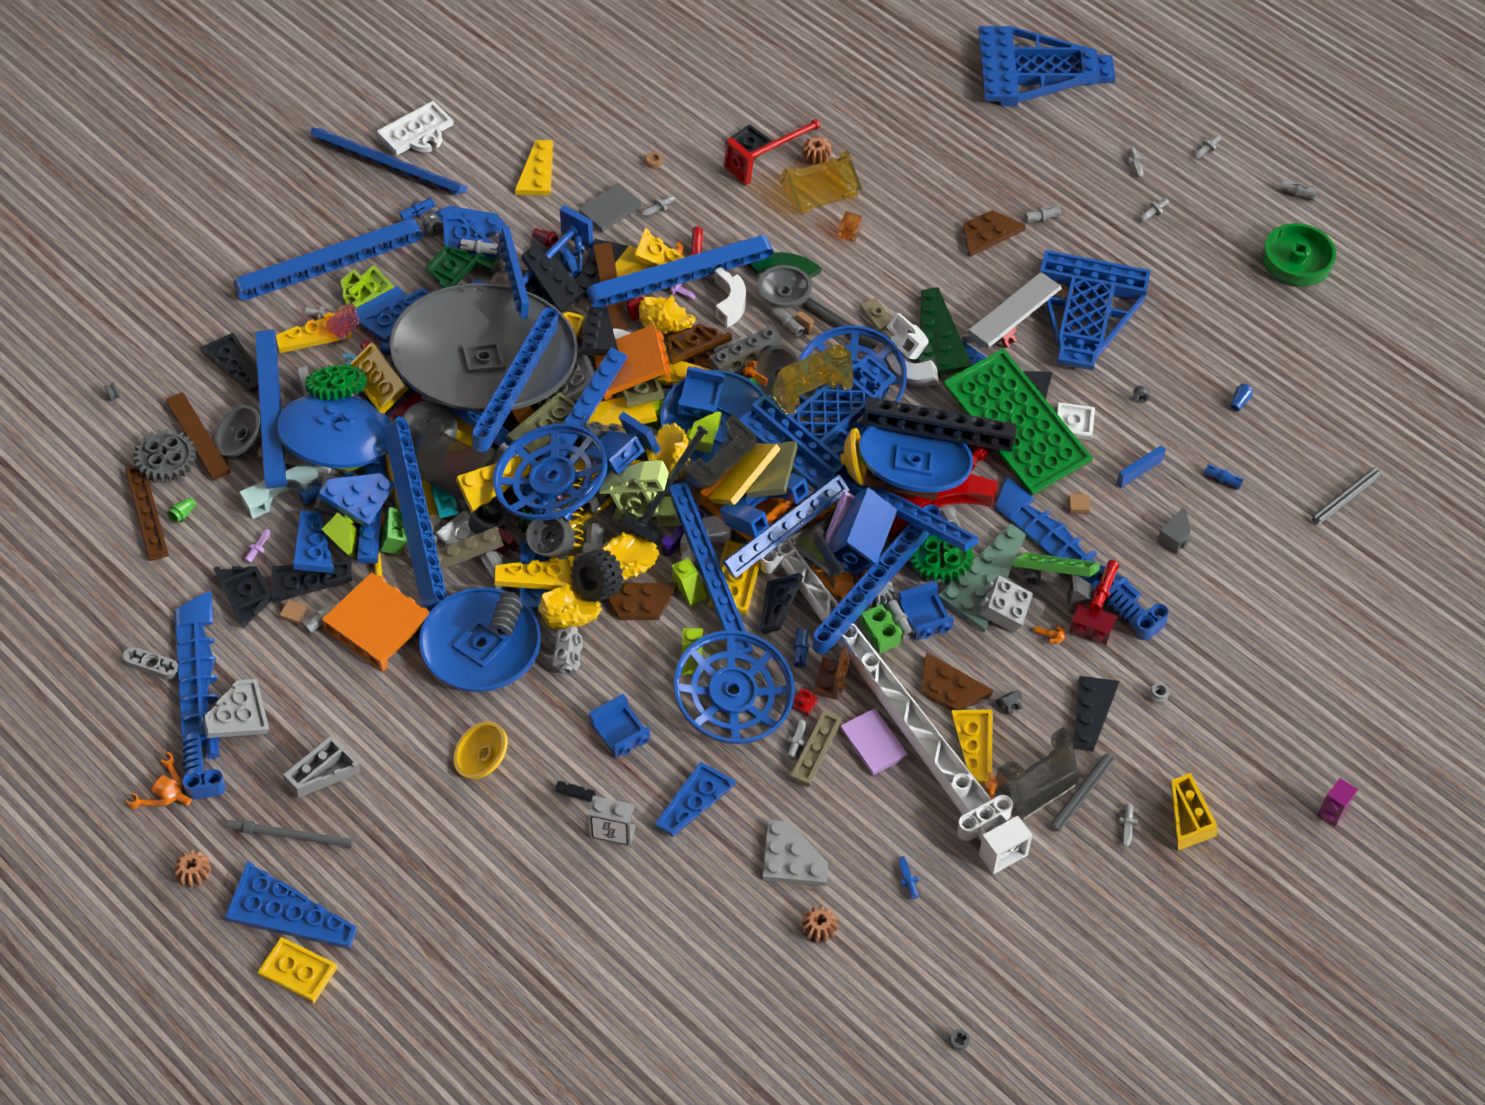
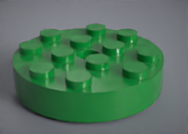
[1262,223,1336,286]

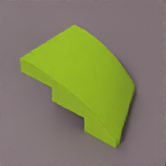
[341,265,394,314]

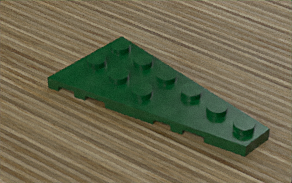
[919,287,972,375]

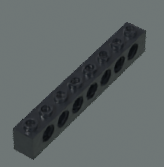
[862,396,1016,452]

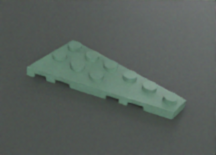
[939,524,1026,633]

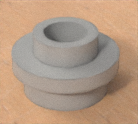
[1149,683,1169,703]

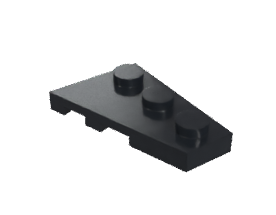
[759,572,804,634]

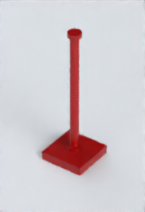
[723,119,820,186]

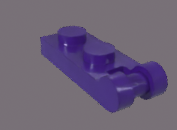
[662,510,704,556]

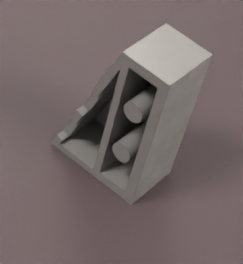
[283,735,360,798]

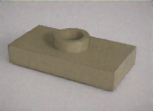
[860,298,892,332]

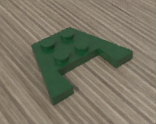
[425,246,500,288]

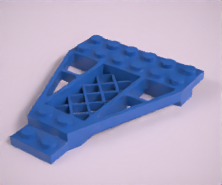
[978,26,1116,106]
[1040,250,1151,371]
[737,354,896,490]

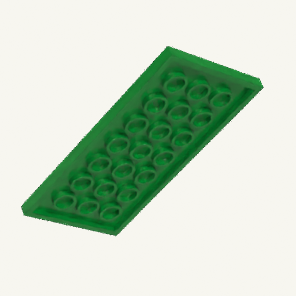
[943,348,1093,496]

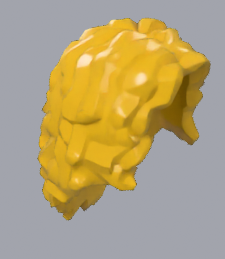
[638,295,696,334]
[645,423,690,480]
[601,532,659,580]
[538,584,602,630]

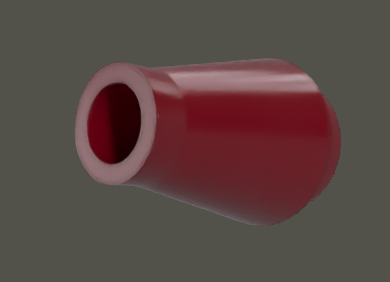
[532,228,559,247]

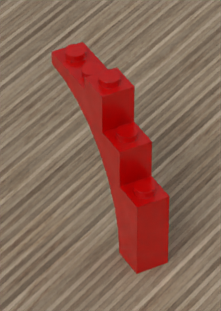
[888,474,998,544]

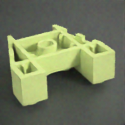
[599,460,681,527]

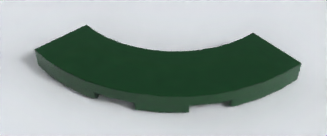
[747,252,822,279]

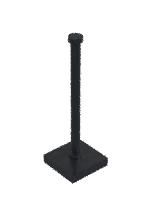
[622,425,709,544]

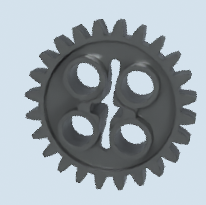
[133,429,197,483]

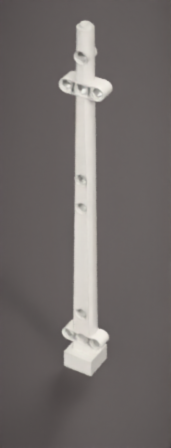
[760,532,1032,875]

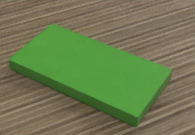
[1013,552,1100,577]

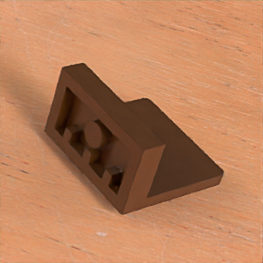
[813,645,850,700]

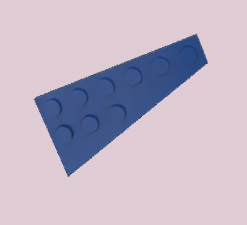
[225,861,357,949]

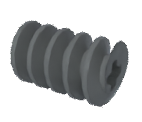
[487,592,523,637]

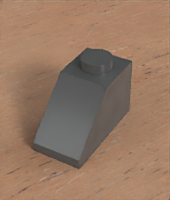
[1157,507,1191,554]
[1067,575,1094,613]

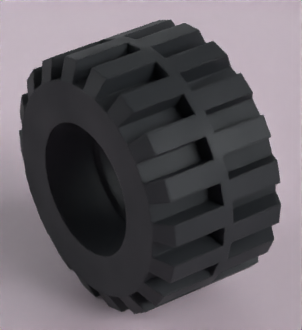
[570,549,624,603]

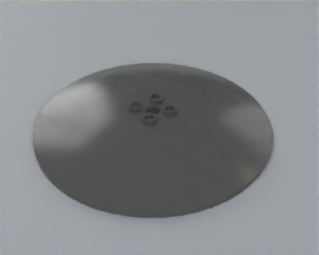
[390,283,578,412]

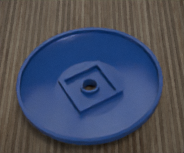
[660,370,765,470]
[277,395,390,468]
[859,426,973,492]
[420,587,541,692]

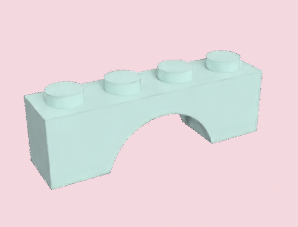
[240,462,322,519]

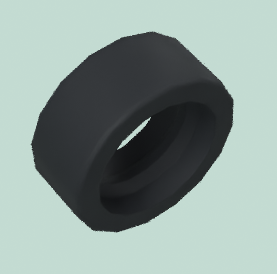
[468,504,507,534]

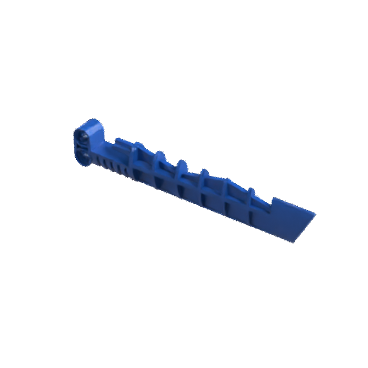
[995,477,1169,640]
[174,591,226,799]

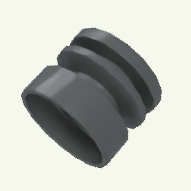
[526,518,575,559]

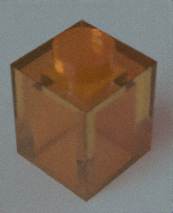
[838,211,862,242]

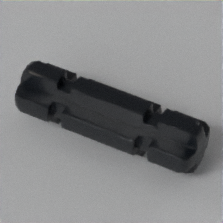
[555,780,596,802]

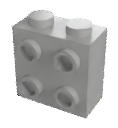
[980,575,1033,633]

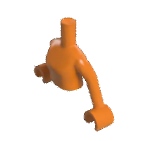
[812,564,868,601]
[126,752,192,809]

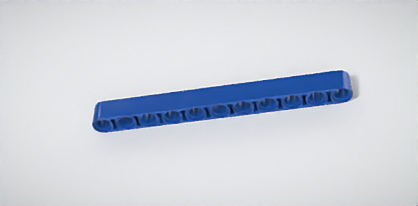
[233,219,423,300]
[586,235,774,307]
[472,307,558,452]
[255,329,287,489]
[383,417,447,611]
[812,504,940,654]

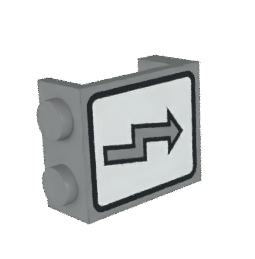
[588,796,636,847]

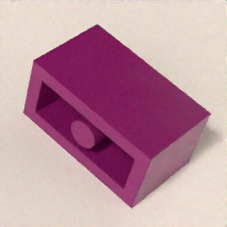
[1318,778,1358,826]

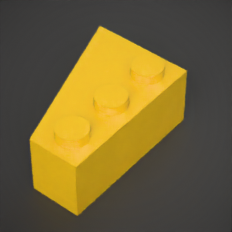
[1171,773,1218,851]

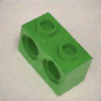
[381,507,407,555]
[860,604,902,654]

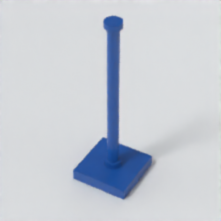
[523,205,594,285]
[561,412,661,522]

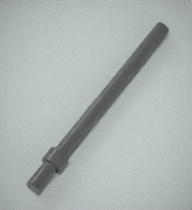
[227,820,353,847]

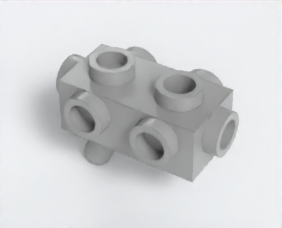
[548,626,583,674]

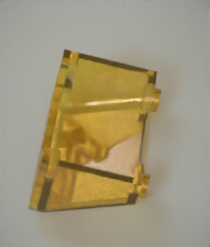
[779,151,862,214]
[772,345,853,415]

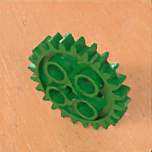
[305,363,367,401]
[910,535,974,583]

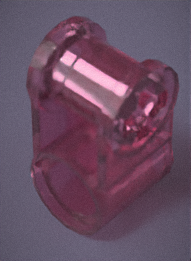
[325,304,360,339]

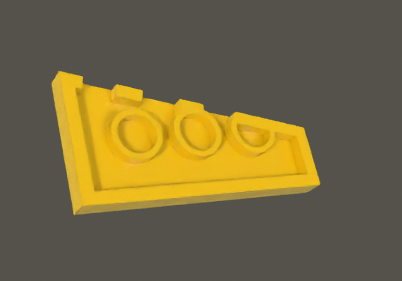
[456,456,532,513]

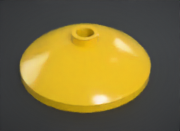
[841,428,867,486]
[454,721,508,780]

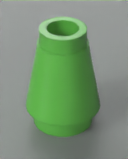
[167,497,196,523]

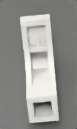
[715,267,746,328]
[886,313,929,359]
[887,335,939,387]
[680,516,733,565]

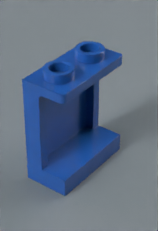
[677,367,724,419]
[585,430,645,475]
[898,581,954,640]
[589,693,650,758]

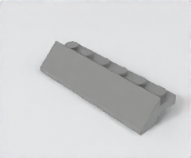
[961,272,1062,348]

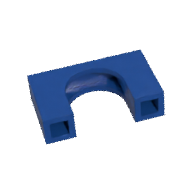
[719,473,810,538]

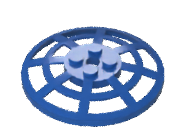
[797,325,907,423]
[493,424,608,521]
[673,630,795,744]

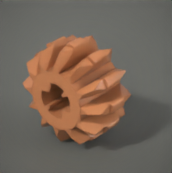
[802,136,831,165]
[173,849,211,887]
[801,905,838,943]

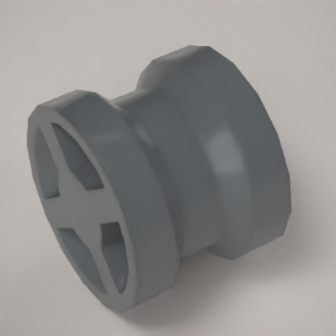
[422,213,444,236]

